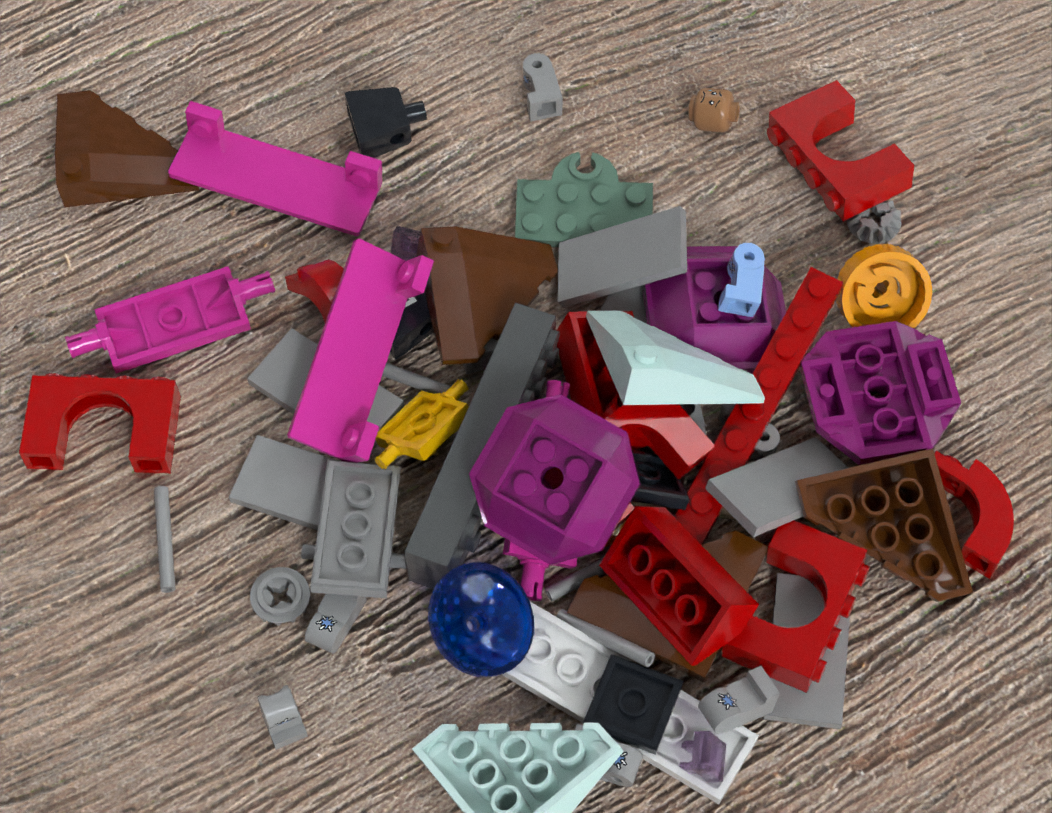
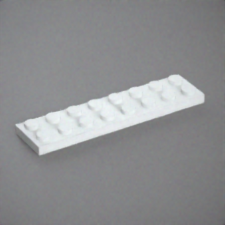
[455,582,759,804]

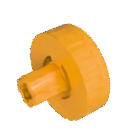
[836,244,932,328]

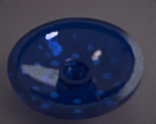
[428,562,534,678]

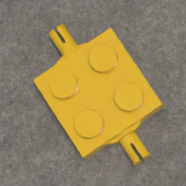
[374,379,469,470]

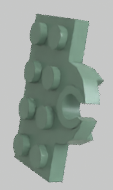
[515,152,653,247]

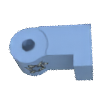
[718,243,765,317]

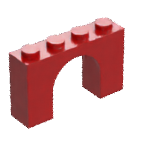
[767,80,914,222]
[19,373,181,474]
[544,403,715,529]
[722,520,870,693]

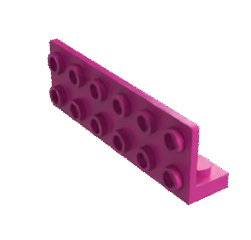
[168,101,382,236]
[287,238,434,463]

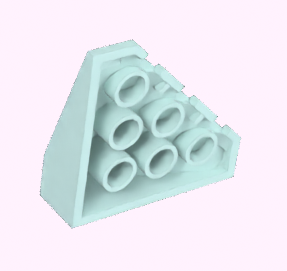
[586,311,765,405]
[412,723,624,813]

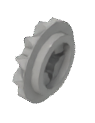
[846,200,902,244]
[250,567,311,626]

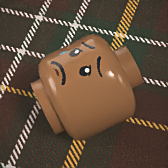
[689,88,740,133]

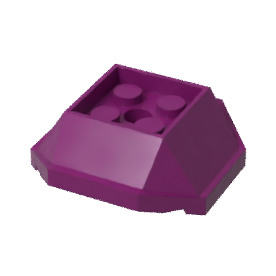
[643,246,786,374]
[800,321,961,465]
[469,394,641,565]

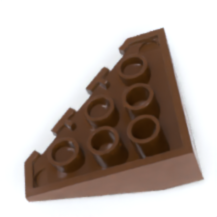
[55,90,200,208]
[416,226,558,365]
[795,449,973,602]
[567,530,768,682]

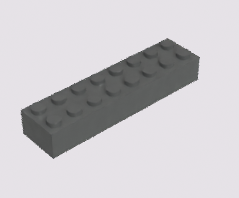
[405,303,560,595]

